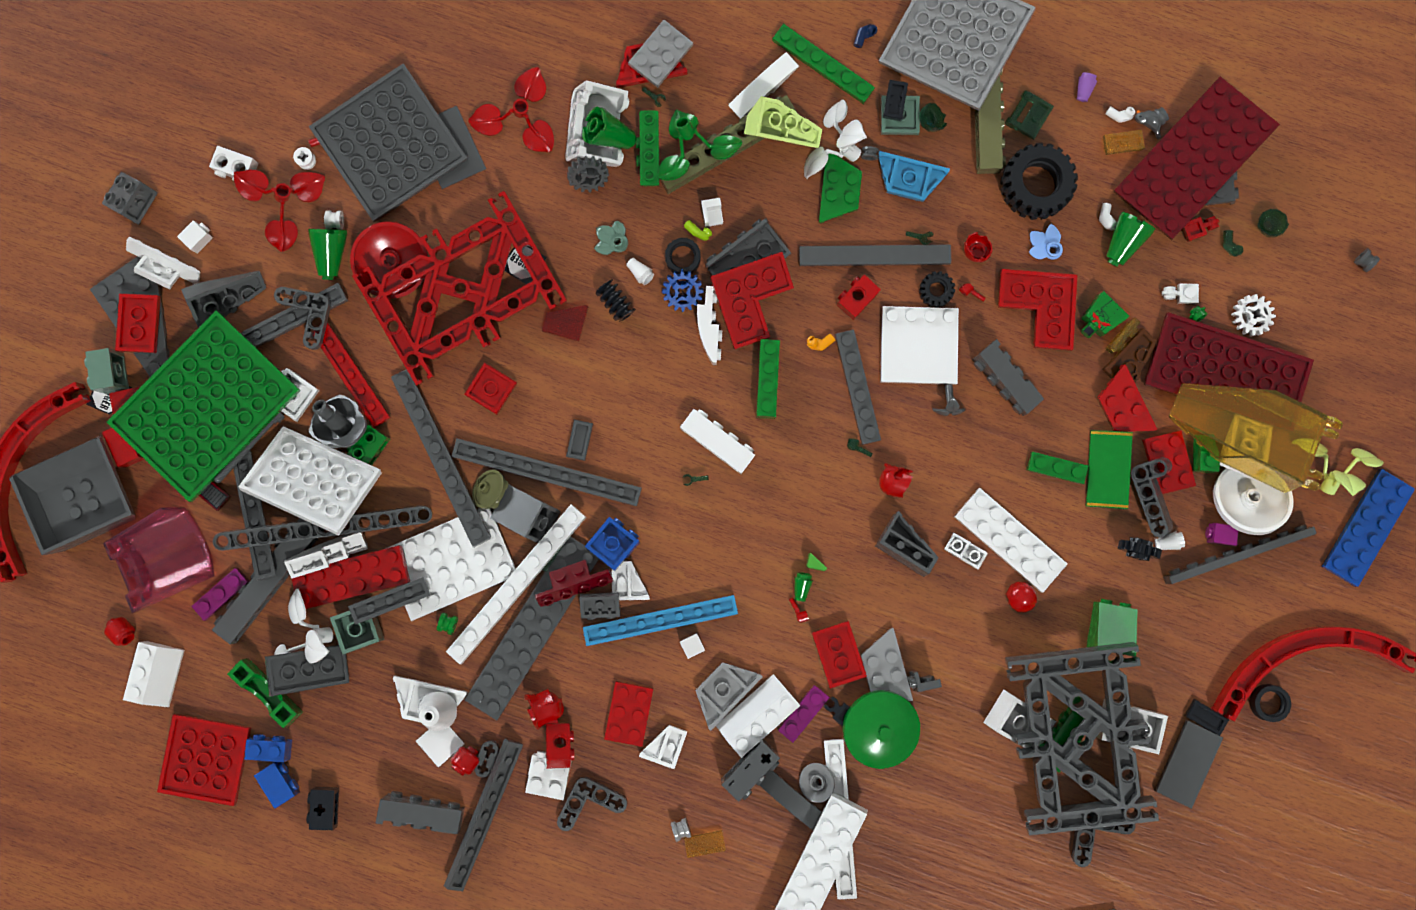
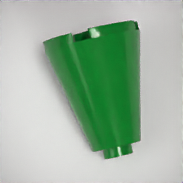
[582,107,636,149]
[1106,212,1155,267]
[308,229,348,280]

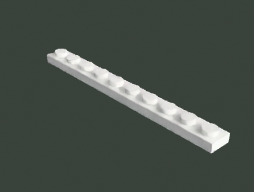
[446,504,586,664]

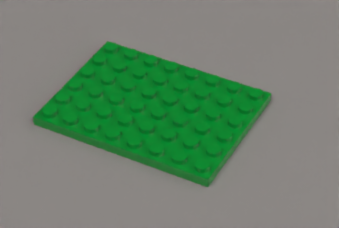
[107,310,301,503]

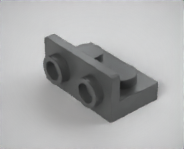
[579,593,620,620]
[907,671,942,692]

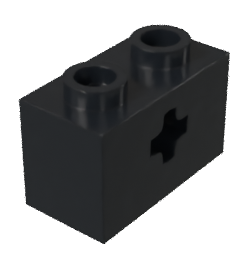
[306,787,339,830]

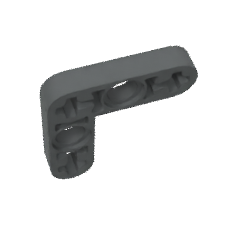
[274,287,331,350]
[557,776,627,831]
[1071,812,1135,867]

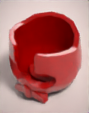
[879,463,913,498]

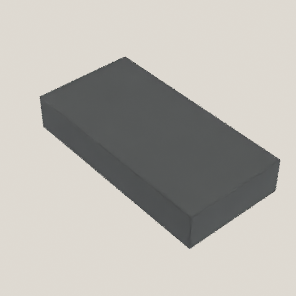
[566,420,593,461]

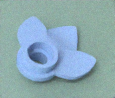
[1029,224,1063,260]

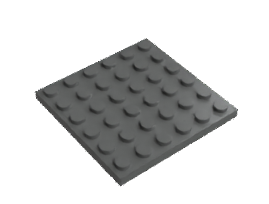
[309,63,468,222]

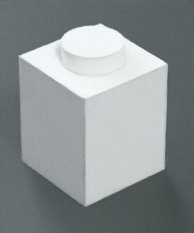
[177,221,213,254]

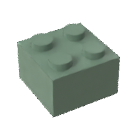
[84,348,129,394]
[330,611,385,655]

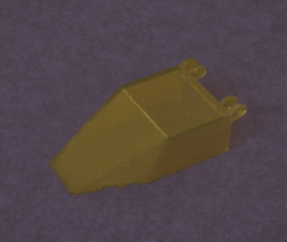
[1169,383,1343,493]

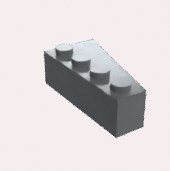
[972,339,1044,416]

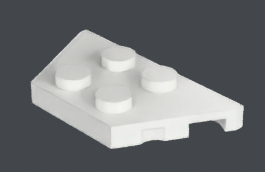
[393,675,468,722]

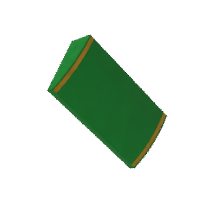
[1086,430,1133,510]

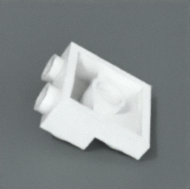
[281,368,320,422]
[525,751,572,800]

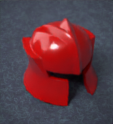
[524,689,564,730]

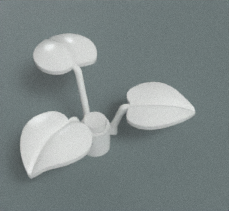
[804,100,867,179]
[274,589,333,663]

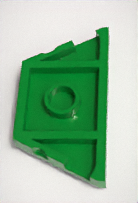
[819,153,862,224]

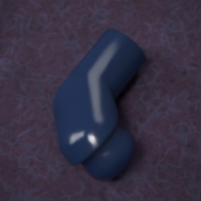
[853,24,878,48]

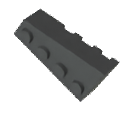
[375,791,465,834]

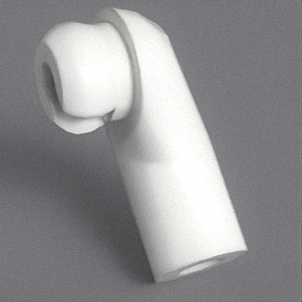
[1099,203,1117,231]

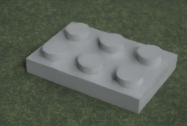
[628,20,693,88]

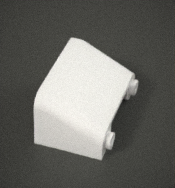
[566,80,629,167]

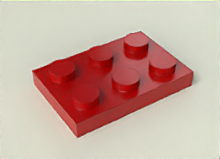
[115,294,161,353]
[1142,430,1196,494]
[811,621,867,689]
[604,681,654,747]

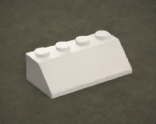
[716,674,800,758]

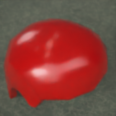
[964,232,993,263]
[1006,582,1037,613]

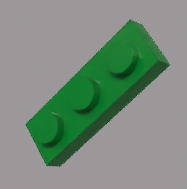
[1027,452,1088,485]

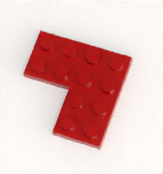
[710,252,794,349]
[998,269,1078,351]

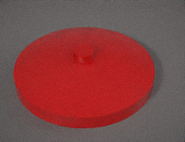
[350,221,428,299]

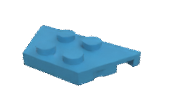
[878,151,950,202]

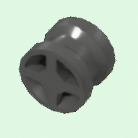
[1354,248,1380,272]

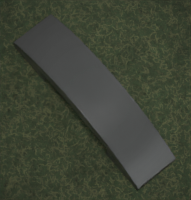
[760,770,822,830]

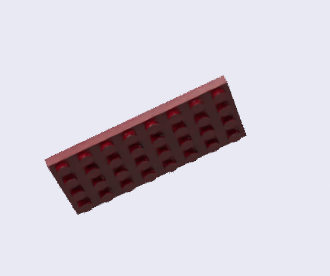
[1114,76,1280,241]
[1144,312,1314,433]

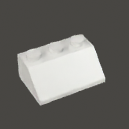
[123,641,185,707]

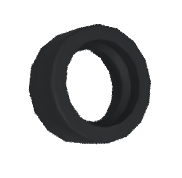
[665,238,701,274]
[1249,684,1291,722]

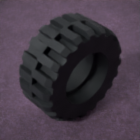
[1000,143,1078,220]

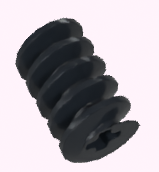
[595,279,636,322]

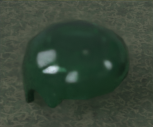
[919,103,947,132]
[1257,209,1289,238]

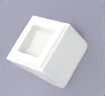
[680,633,705,659]

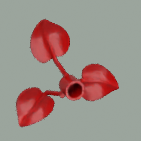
[468,67,554,152]
[234,170,325,252]

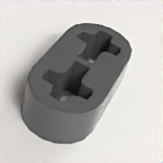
[474,740,500,777]

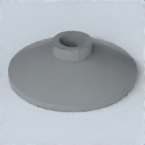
[799,763,835,803]

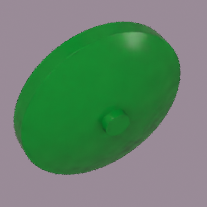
[843,690,920,769]

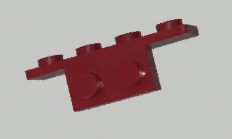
[535,560,613,607]

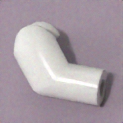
[1105,106,1135,123]

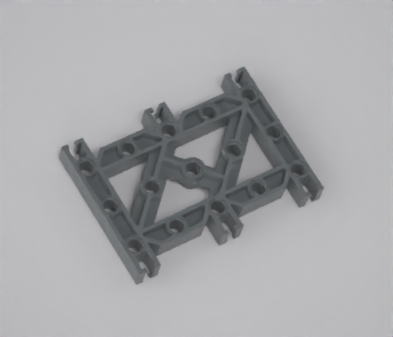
[1005,642,1159,836]

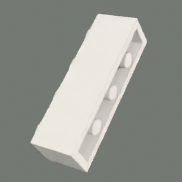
[680,409,755,474]

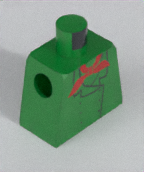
[1081,291,1130,338]

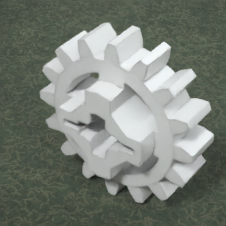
[1231,294,1276,336]

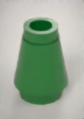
[794,572,813,602]

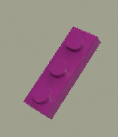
[191,568,250,621]
[778,685,830,743]

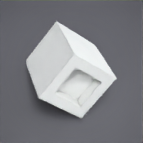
[701,198,723,227]

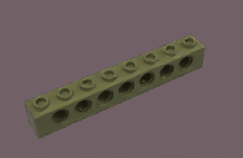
[659,95,798,194]

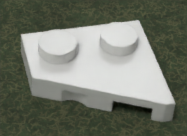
[612,561,650,600]

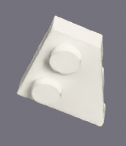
[639,725,687,769]

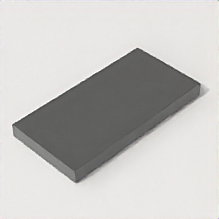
[265,645,349,696]
[1154,720,1223,809]

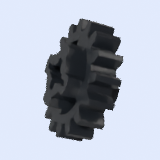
[1117,537,1162,561]

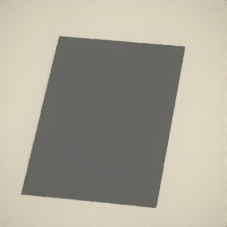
[438,106,486,189]

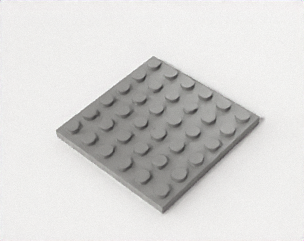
[879,0,1036,111]

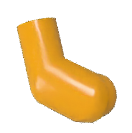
[807,334,836,351]

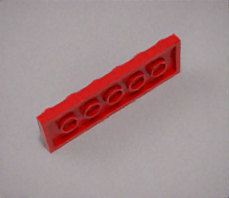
[292,545,410,609]

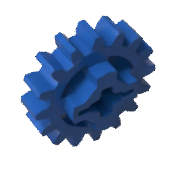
[662,269,703,312]

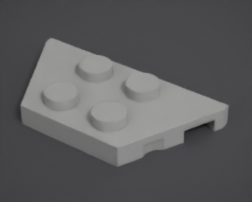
[860,628,913,701]
[695,662,763,731]

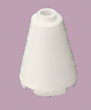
[418,692,457,731]

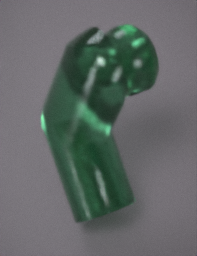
[1223,230,1243,257]

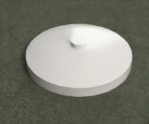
[1213,465,1293,535]

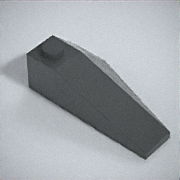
[181,271,266,328]

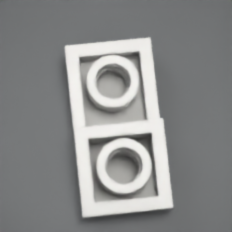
[944,533,988,570]

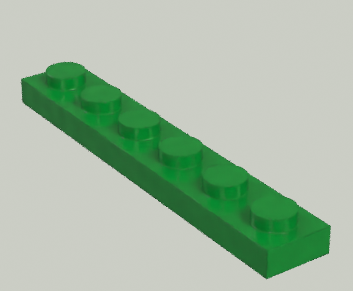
[772,23,875,105]

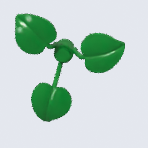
[658,109,743,181]

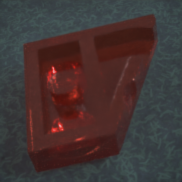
[542,305,589,342]

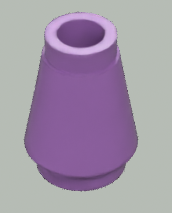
[1076,72,1097,102]

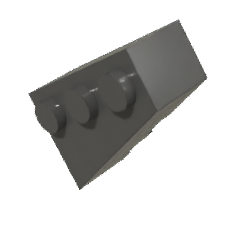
[875,510,939,577]

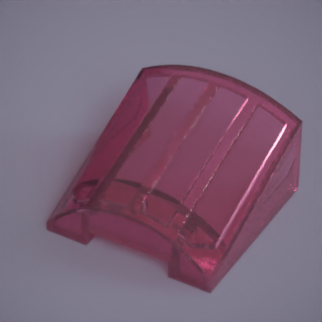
[103,507,214,613]

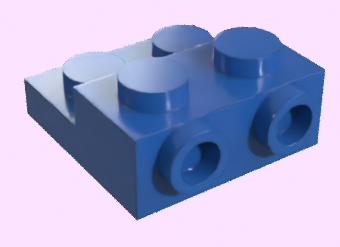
[585,517,640,571]

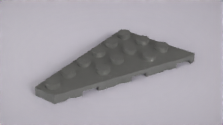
[90,247,170,377]

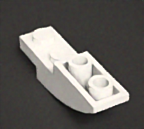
[697,286,722,365]

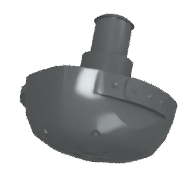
[309,395,367,449]

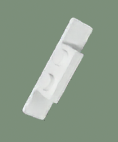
[126,237,201,289]

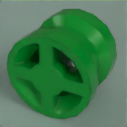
[436,612,458,635]

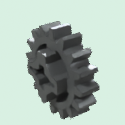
[567,156,609,193]

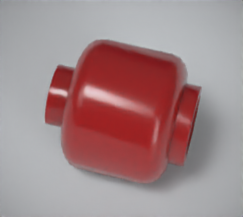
[104,617,135,646]
[450,746,480,776]

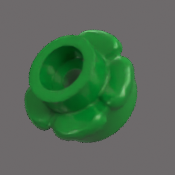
[1189,306,1208,322]

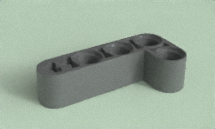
[1131,457,1173,537]

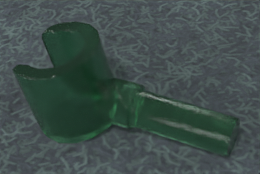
[642,87,666,107]
[906,231,934,245]
[847,438,873,457]
[682,474,709,486]

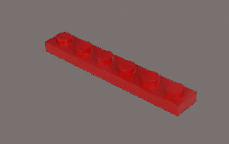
[313,323,391,428]

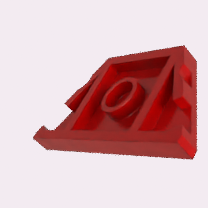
[616,43,688,88]
[1097,364,1158,432]

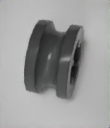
[861,146,879,160]

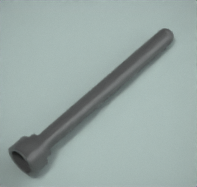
[214,412,285,483]

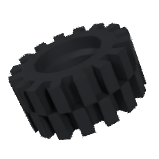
[919,271,955,308]

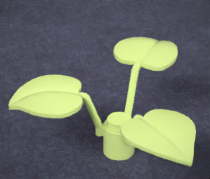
[1291,439,1384,496]

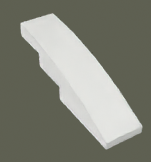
[728,52,799,119]
[284,532,368,579]

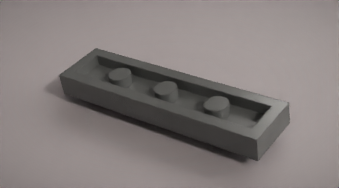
[348,577,430,625]

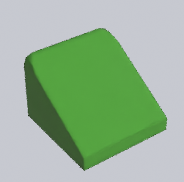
[806,553,827,571]

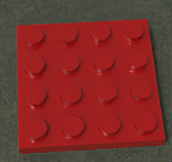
[157,714,252,806]

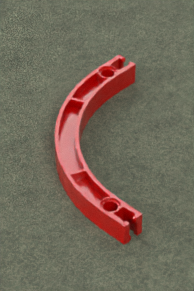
[0,382,91,583]
[1211,626,1416,722]

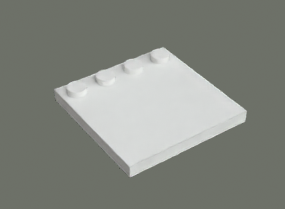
[880,306,959,385]

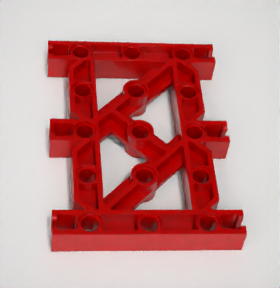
[352,191,567,386]

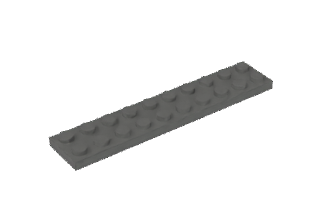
[465,536,599,720]

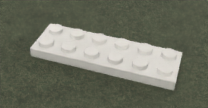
[954,488,1067,593]

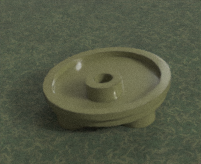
[472,470,508,509]

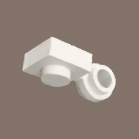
[1162,284,1199,304]

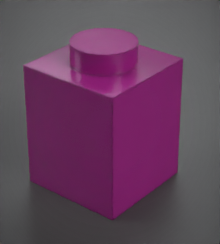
[1205,523,1238,546]

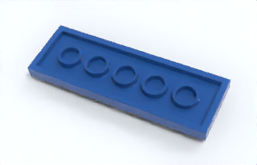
[1322,469,1415,587]

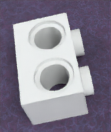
[209,146,259,181]

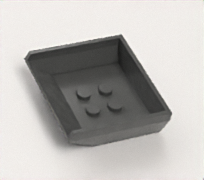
[9,436,135,555]

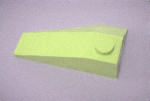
[744,96,822,148]

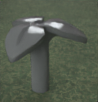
[933,384,966,416]

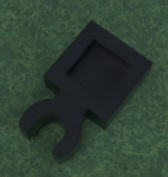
[824,696,850,726]

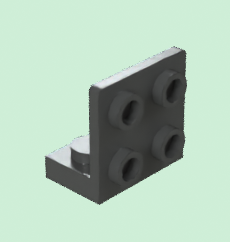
[102,172,158,225]

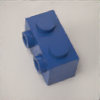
[244,734,292,762]

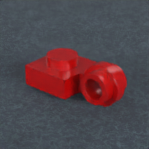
[1182,216,1220,242]

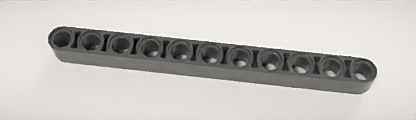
[213,505,432,551]

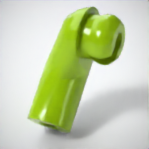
[684,220,712,241]

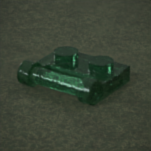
[1005,90,1054,140]

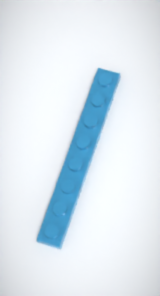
[583,595,738,646]

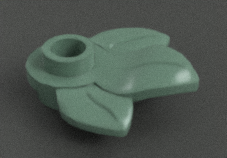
[594,220,628,255]

